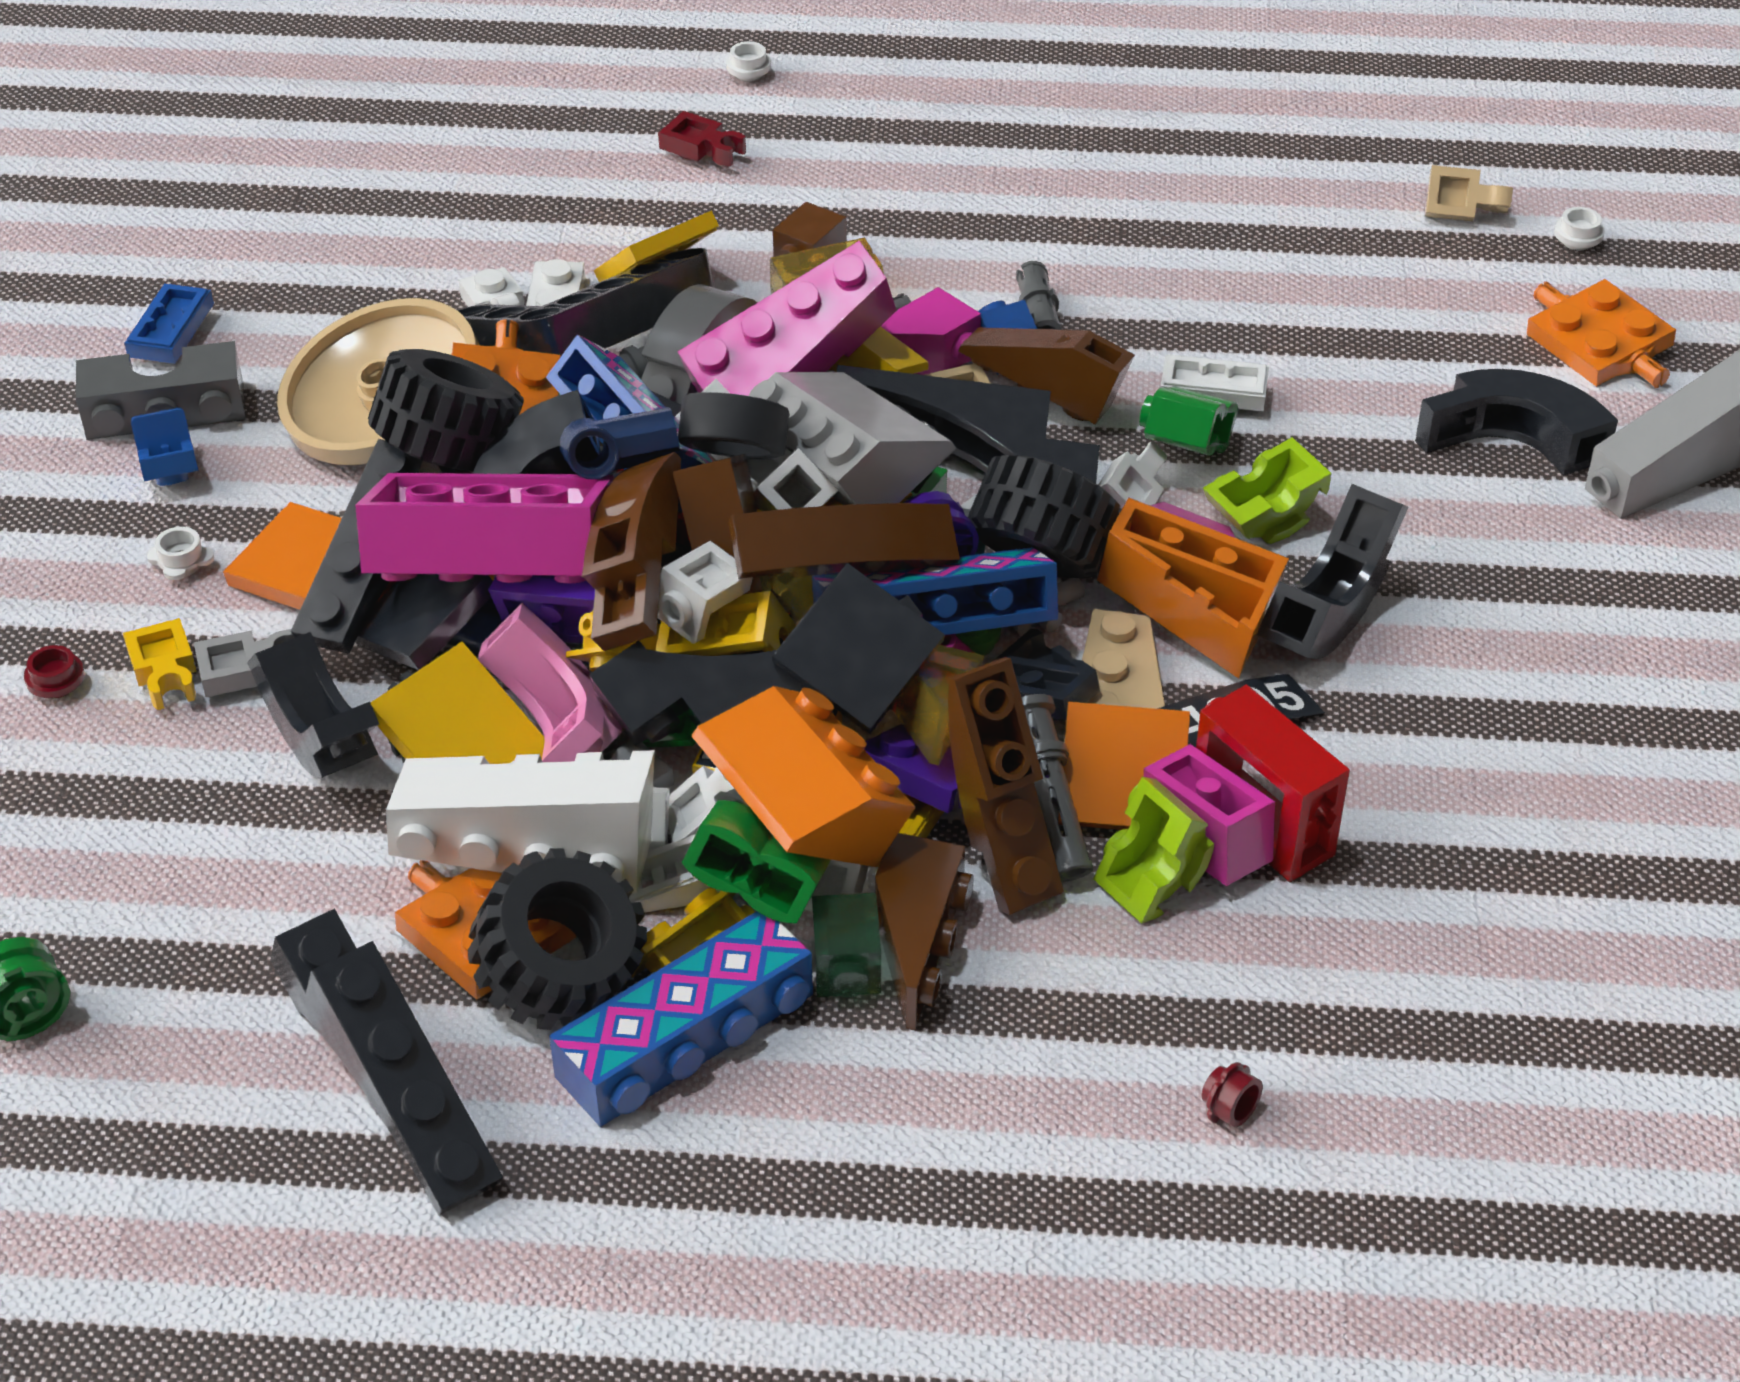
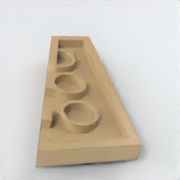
[1064,608,1165,743]

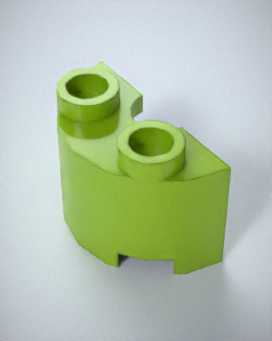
[1203,437,1332,544]
[1093,777,1214,924]

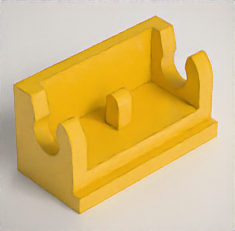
[656,590,797,656]

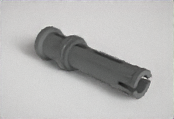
[1021,694,1093,882]

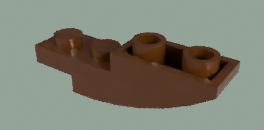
[582,452,681,651]
[948,657,1064,915]

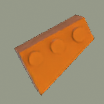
[1097,498,1289,679]

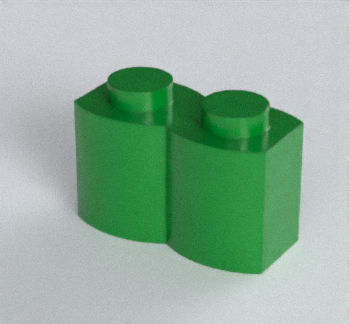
[1139,386,1238,456]
[682,800,831,923]

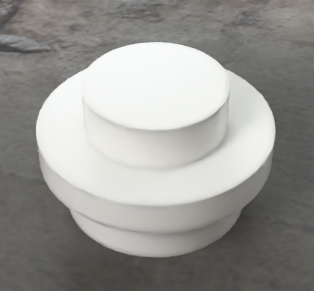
[726,41,771,82]
[1554,207,1605,251]

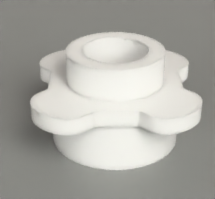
[147,527,214,580]

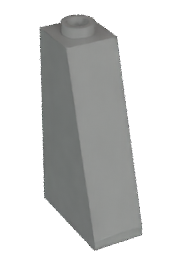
[1585,350,1740,519]

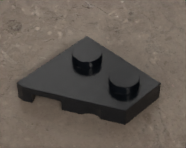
[992,628,1100,720]

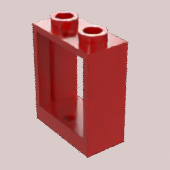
[1196,684,1350,883]

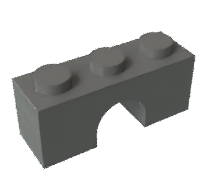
[76,341,246,440]

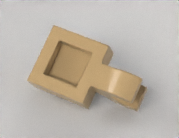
[1424,165,1513,222]

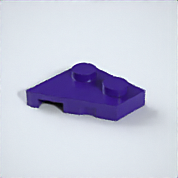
[864,714,958,813]

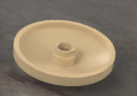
[277,298,480,465]

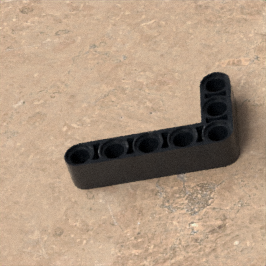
[457,248,714,357]

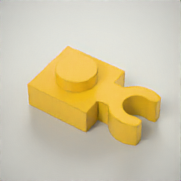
[123,618,196,710]

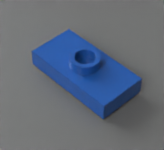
[124,284,214,364]

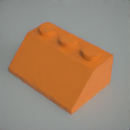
[692,686,915,867]

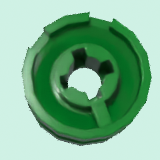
[0,937,71,1041]

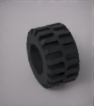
[368,349,524,471]
[968,455,1122,578]
[467,848,647,1030]

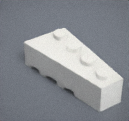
[386,750,655,893]

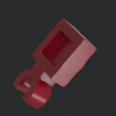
[658,111,746,167]

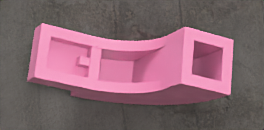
[478,603,622,762]

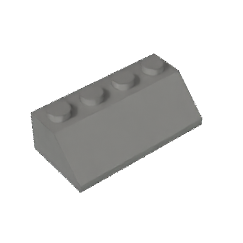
[749,372,956,505]

